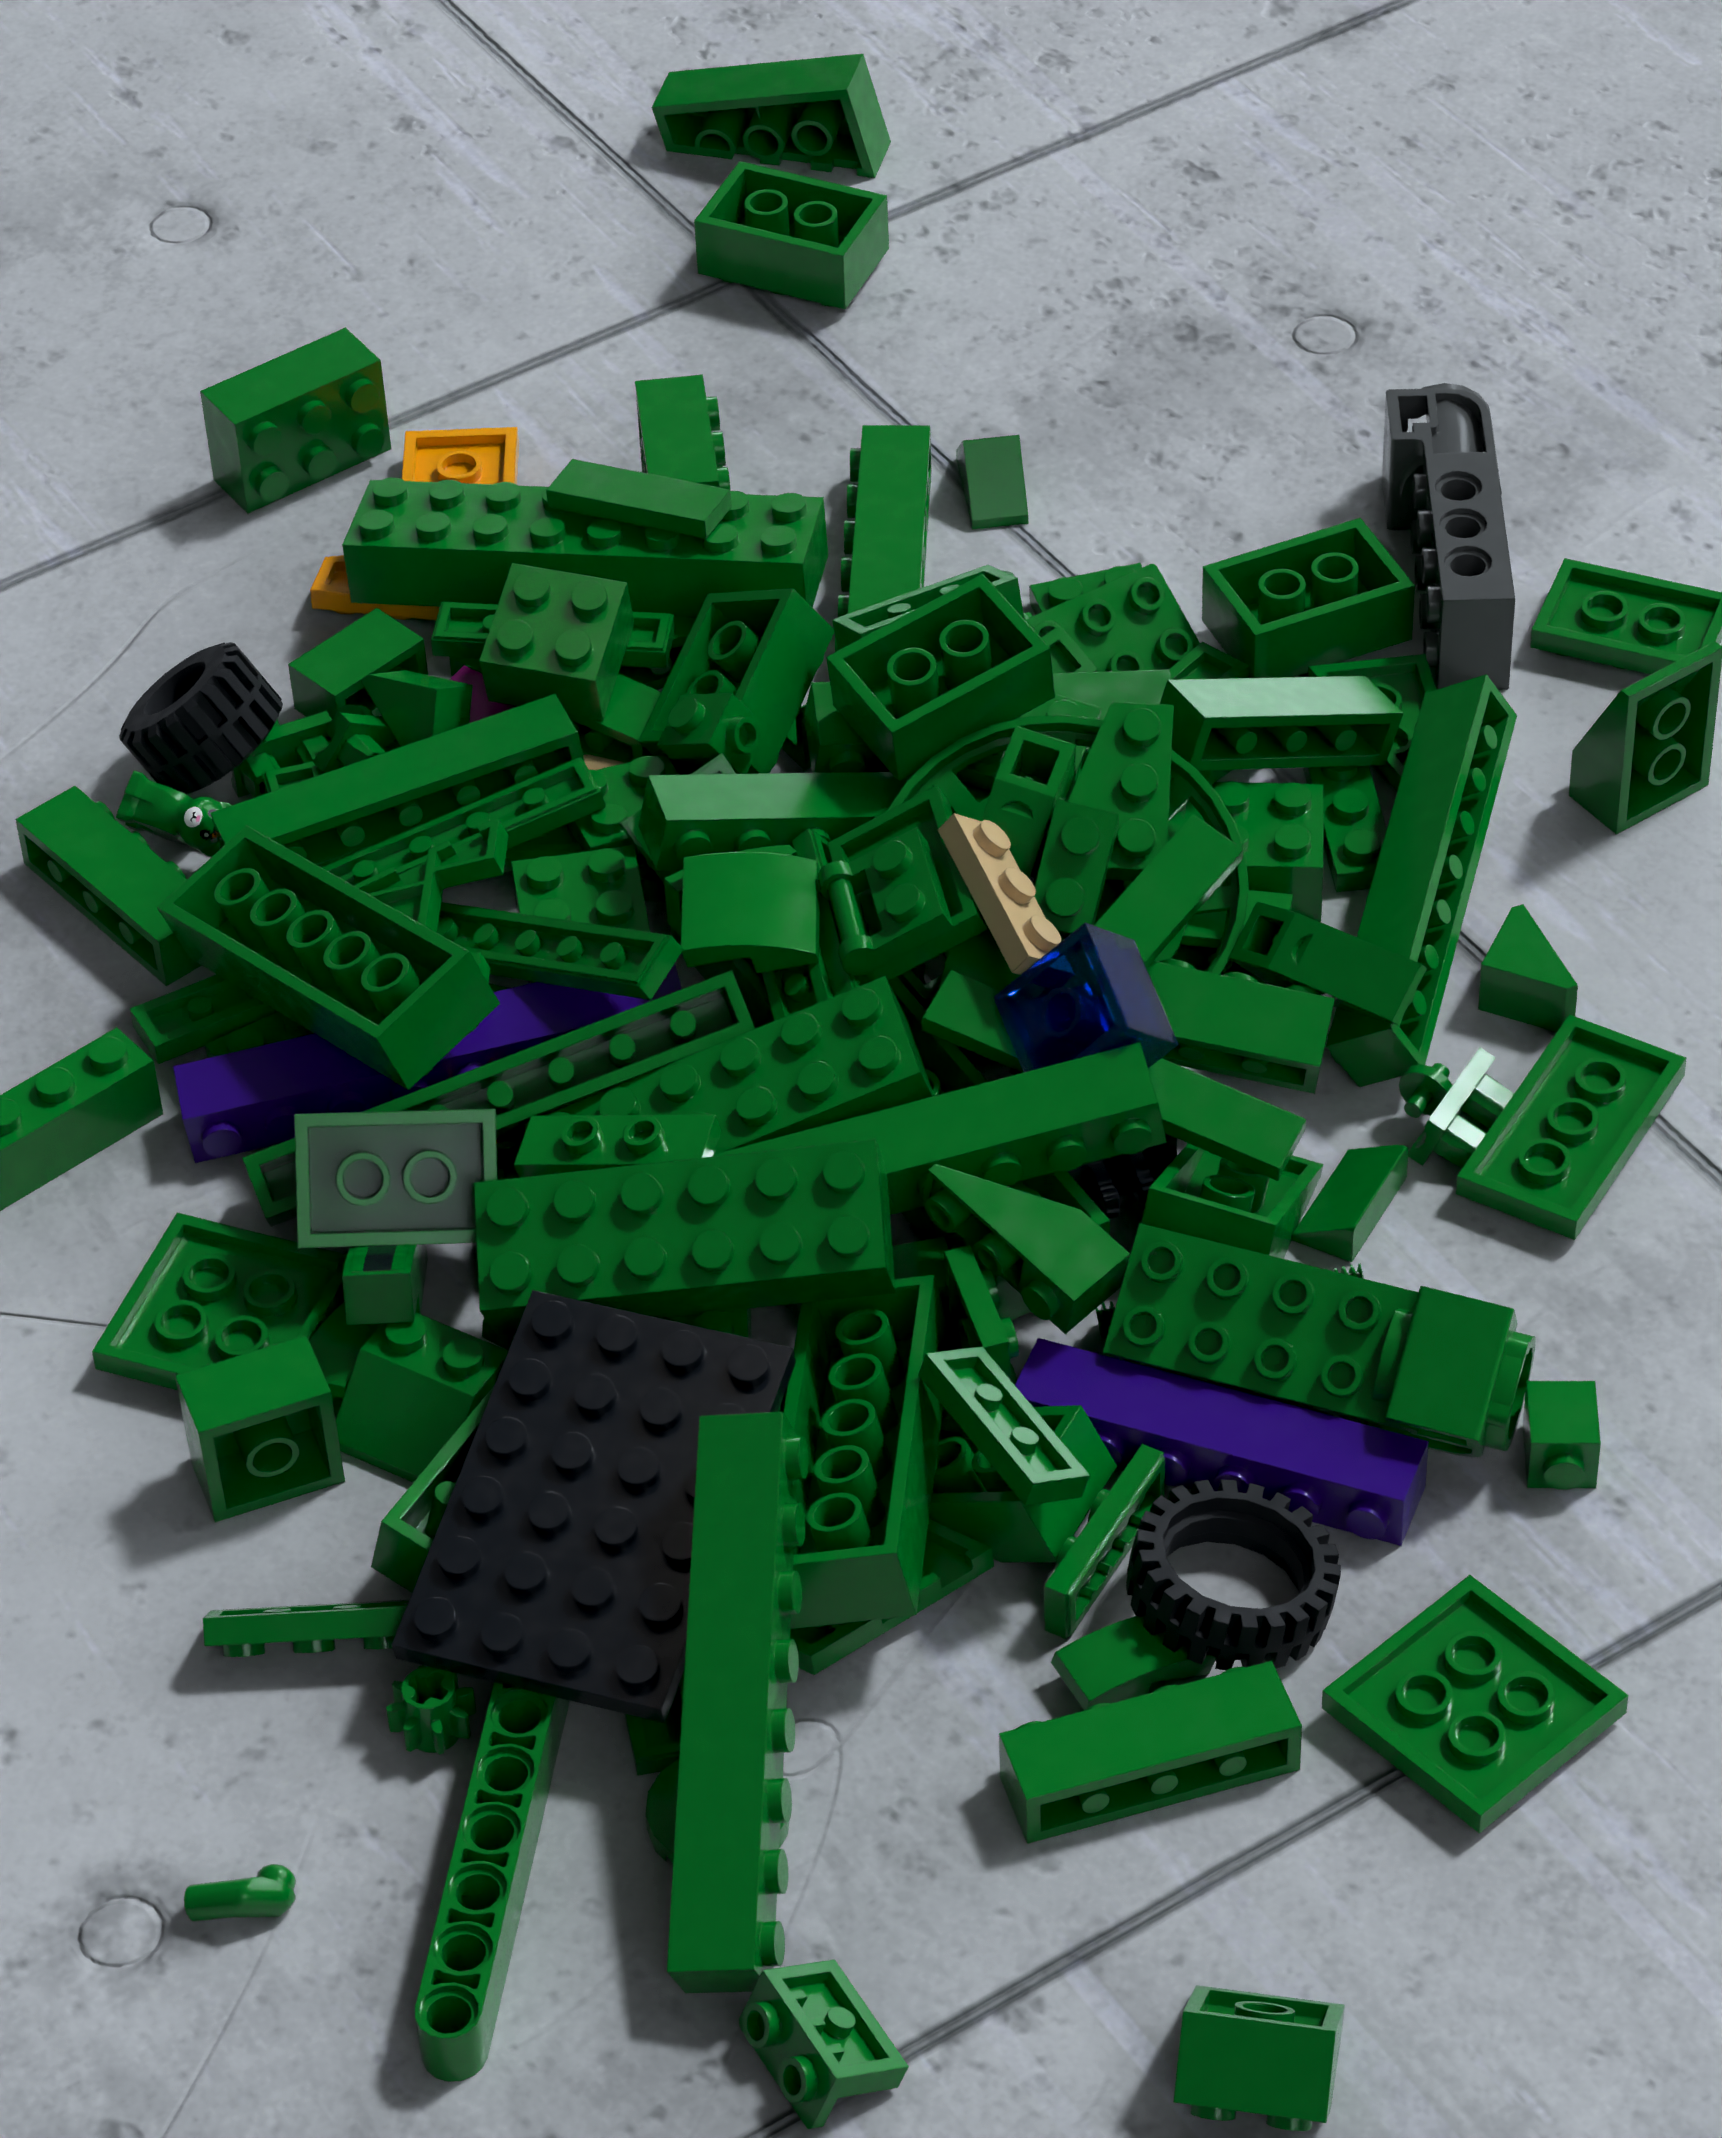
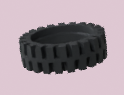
[1126,1479,1341,1670]

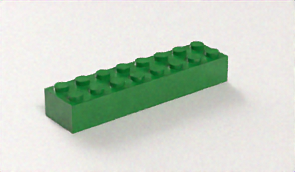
[342,478,829,618]

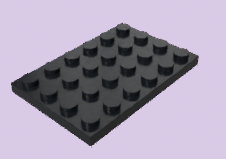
[392,1290,796,1723]

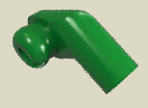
[184,1864,296,1921]

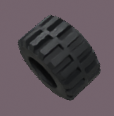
[119,642,283,794]

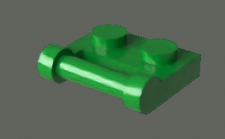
[817,827,954,976]

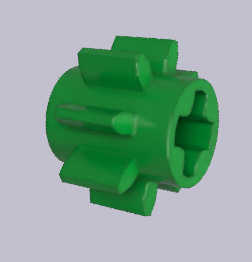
[386,1665,477,1755]

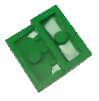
[681,852,820,973]

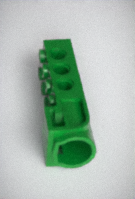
[1103,1223,1536,1457]

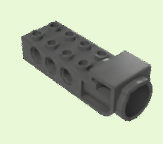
[1382,383,1515,690]

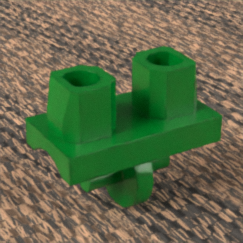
[313,704,401,773]
[231,711,332,798]
[1399,1047,1514,1168]

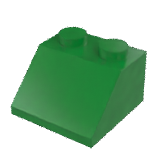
[336,1313,508,1482]
[1173,1985,1345,2131]

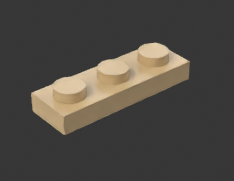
[938,813,1072,985]

